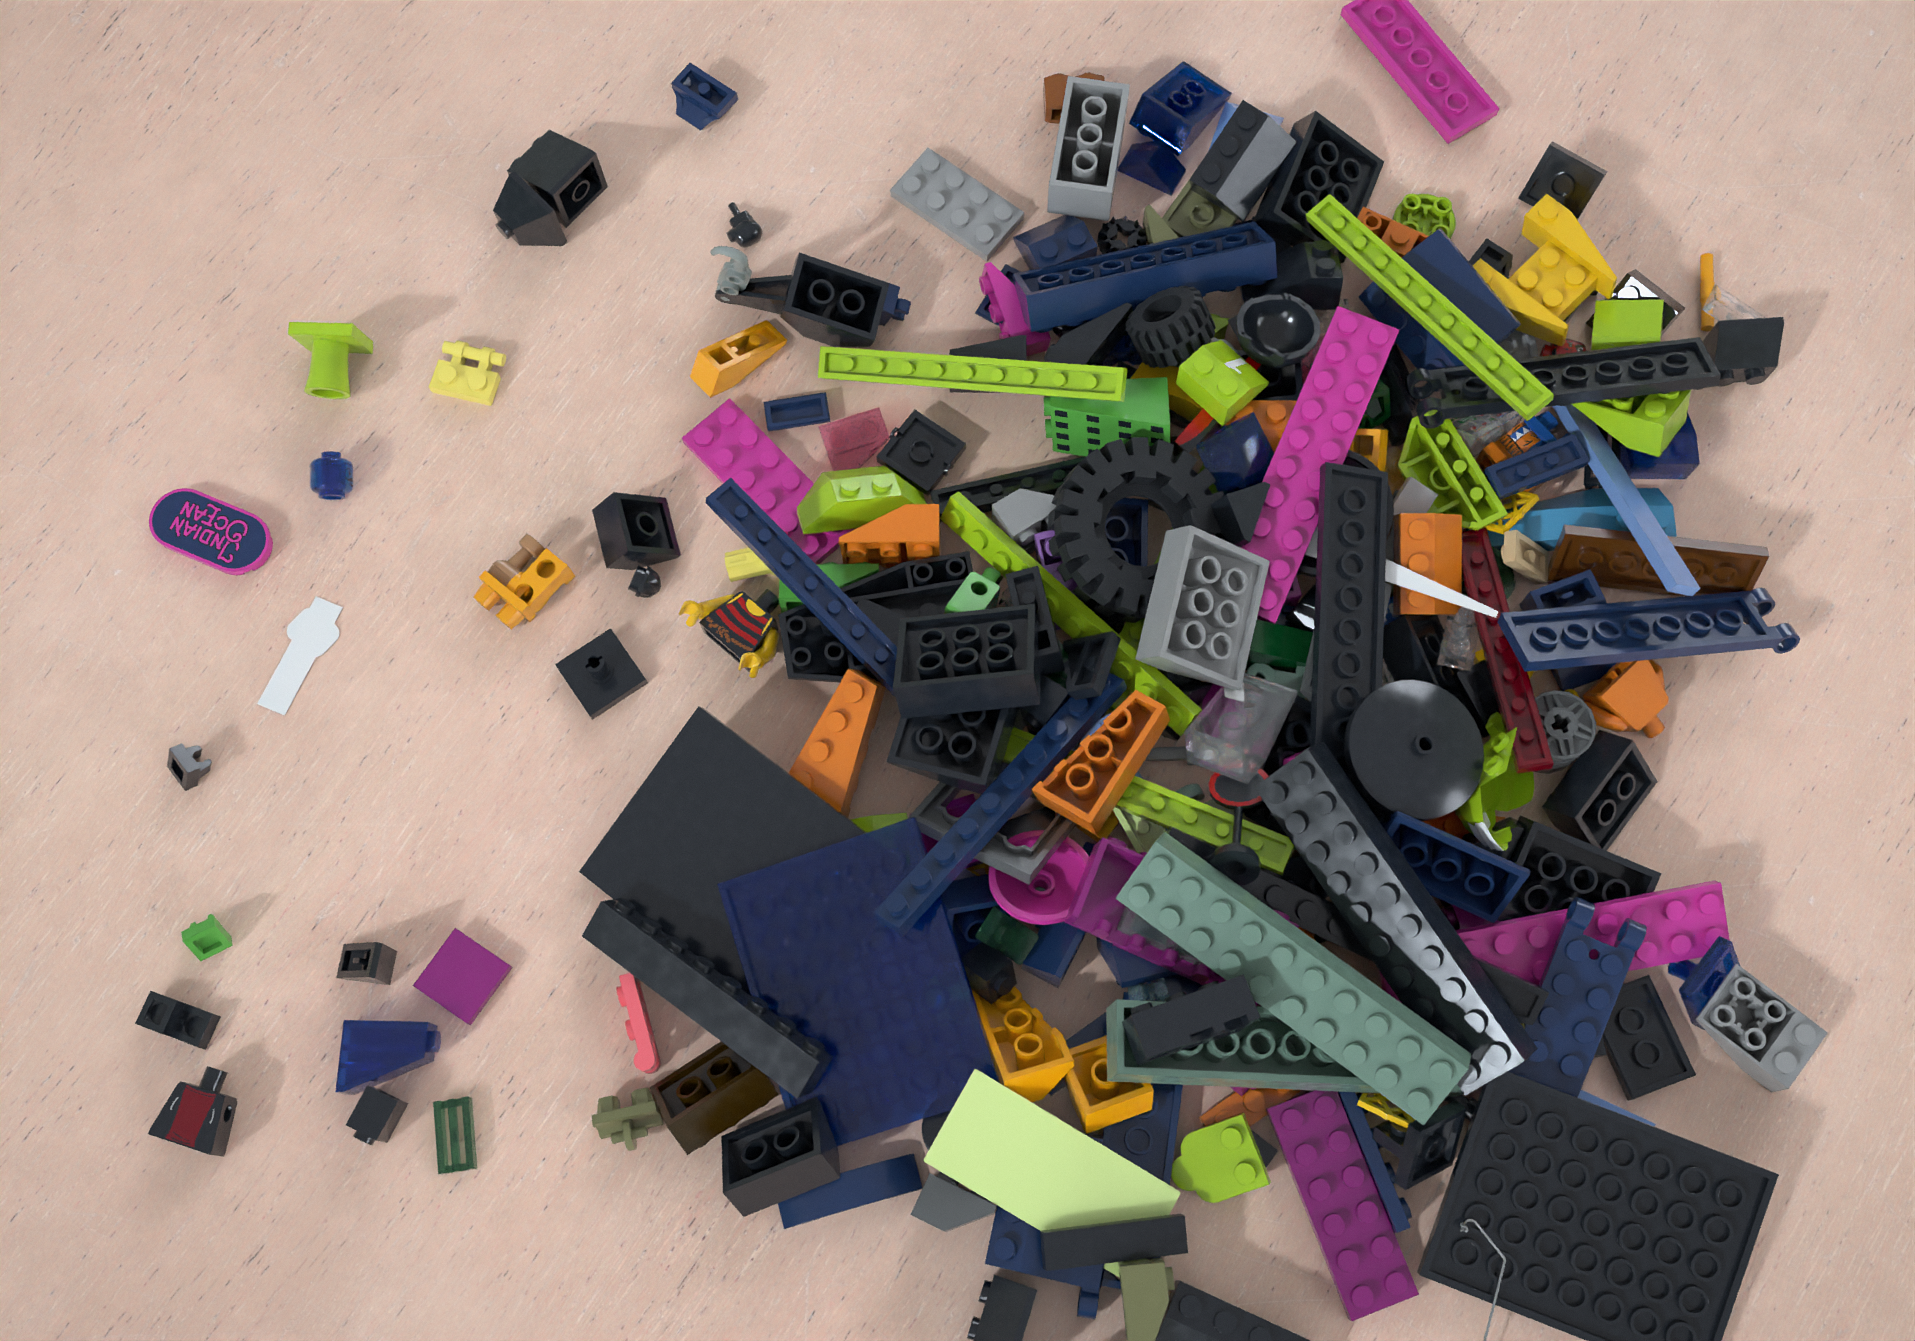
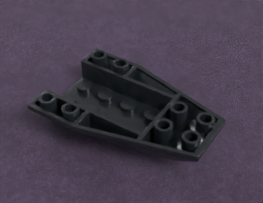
[778,551,973,684]

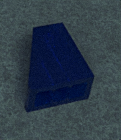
[335,1020,441,1095]

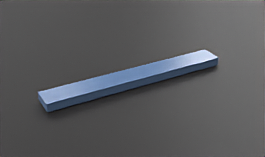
[1552,404,1700,596]

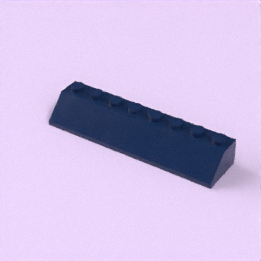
[1012,221,1277,333]

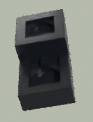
[135,991,221,1050]

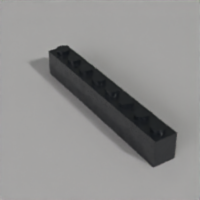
[582,898,833,1098]

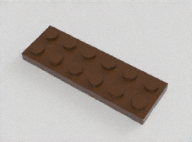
[1548,524,1770,596]

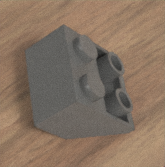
[911,1171,997,1232]

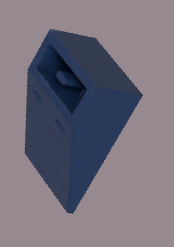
[1519,569,1616,691]

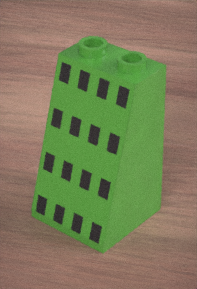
[1044,377,1170,457]

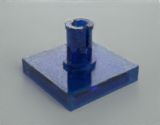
[1668,936,1740,1030]

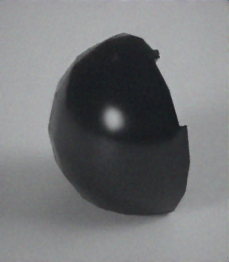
[1236,293,1321,368]

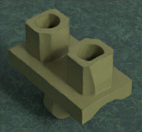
[592,1087,664,1151]

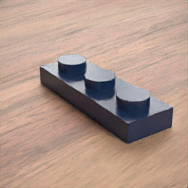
[1483,433,1590,500]

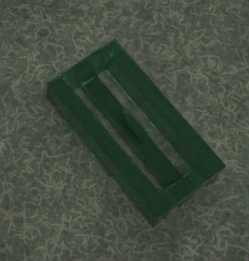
[433,1096,477,1175]

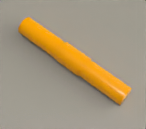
[1700,253,1715,332]

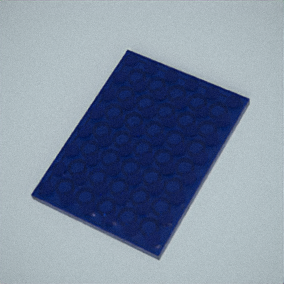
[717,817,1000,1146]

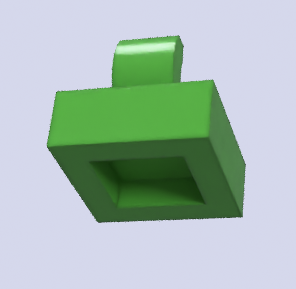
[181,914,233,961]

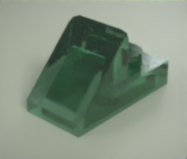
[975,907,1039,965]

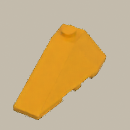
[971,986,1074,1102]

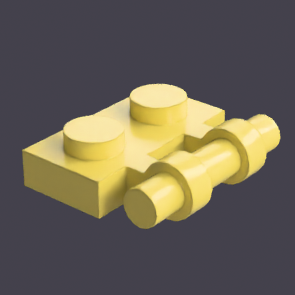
[429,340,506,406]

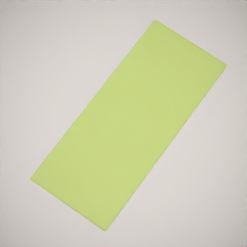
[923,1069,1180,1278]

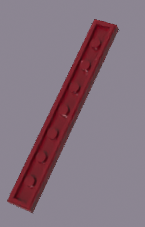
[1462,528,1554,774]

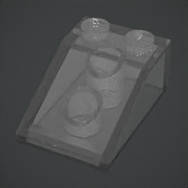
[1185,673,1297,784]

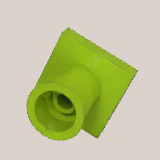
[288,322,373,399]

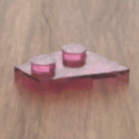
[818,407,889,471]

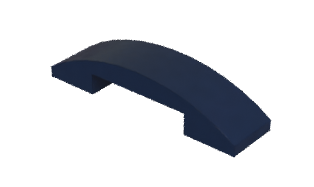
[778,1153,923,1229]

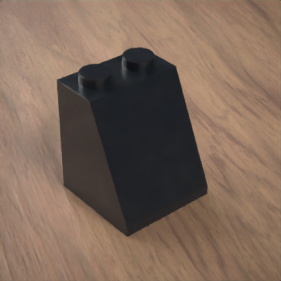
[507,130,608,228]

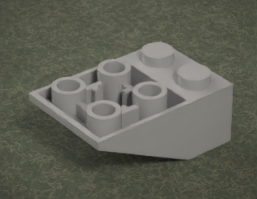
[1696,964,1828,1092]

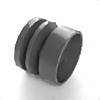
[1533,690,1596,774]

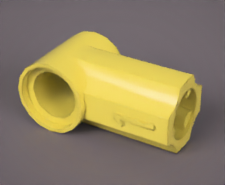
[724,548,776,582]

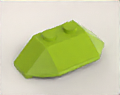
[1397,410,1508,531]
[797,465,927,534]

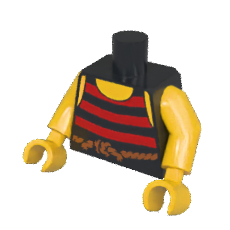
[678,589,780,678]

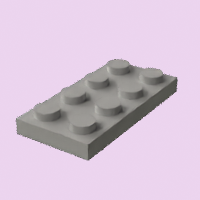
[890,148,1024,262]

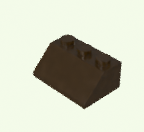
[650,1041,779,1155]

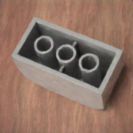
[1047,76,1130,221]

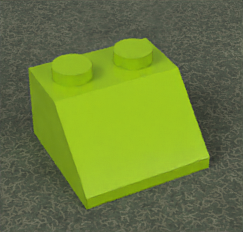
[1591,299,1664,350]

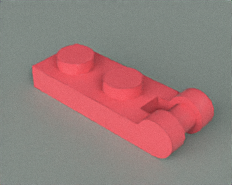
[616,973,661,1074]

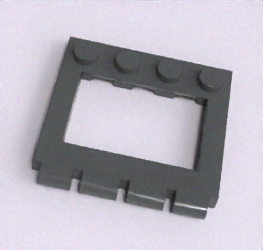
[908,762,1077,884]

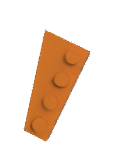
[789,669,886,818]
[1031,690,1170,835]

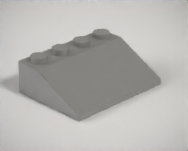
[1136,525,1270,690]

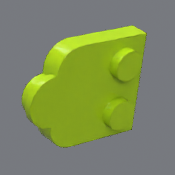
[1171,1112,1271,1203]

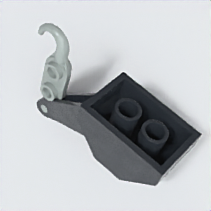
[710,246,889,347]

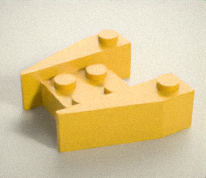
[1473,194,1617,346]

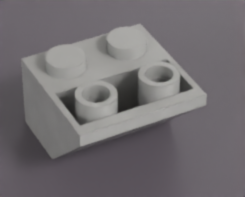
[992,488,1056,555]

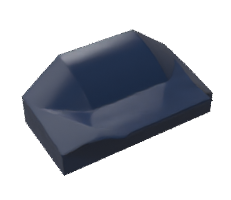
[671,63,738,130]

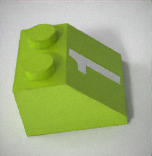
[1176,340,1269,426]

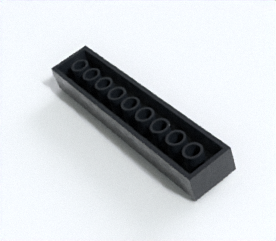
[1254,742,1538,1096]

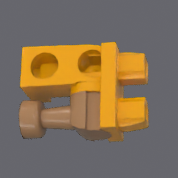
[473,533,575,630]

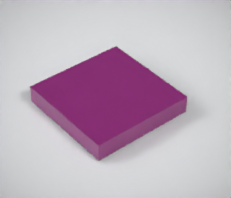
[413,928,513,1025]

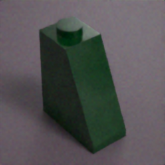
[1245,619,1313,673]

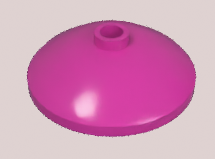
[989,830,1089,925]

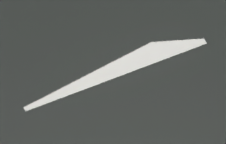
[1305,526,1498,618]

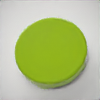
[1392,193,1456,239]

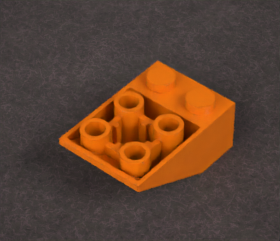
[839,504,941,568]

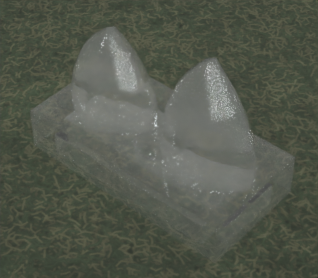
[1437,607,1479,671]

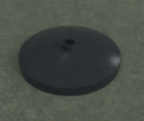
[1344,680,1484,821]

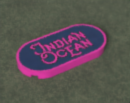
[149,488,273,576]

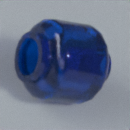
[310,451,354,500]

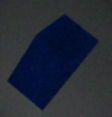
[1118,140,1186,196]

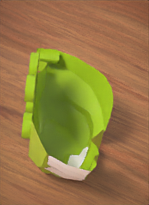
[1455,712,1534,851]

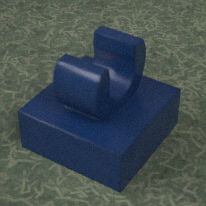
[879,283,911,326]

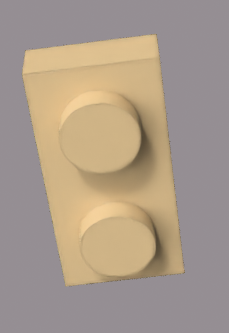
[1501,530,1549,584]

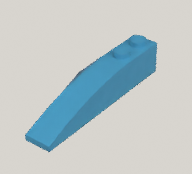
[1466,488,1677,552]

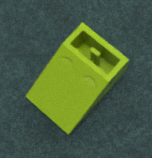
[1572,390,1691,457]

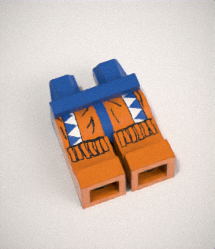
[1476,411,1570,500]

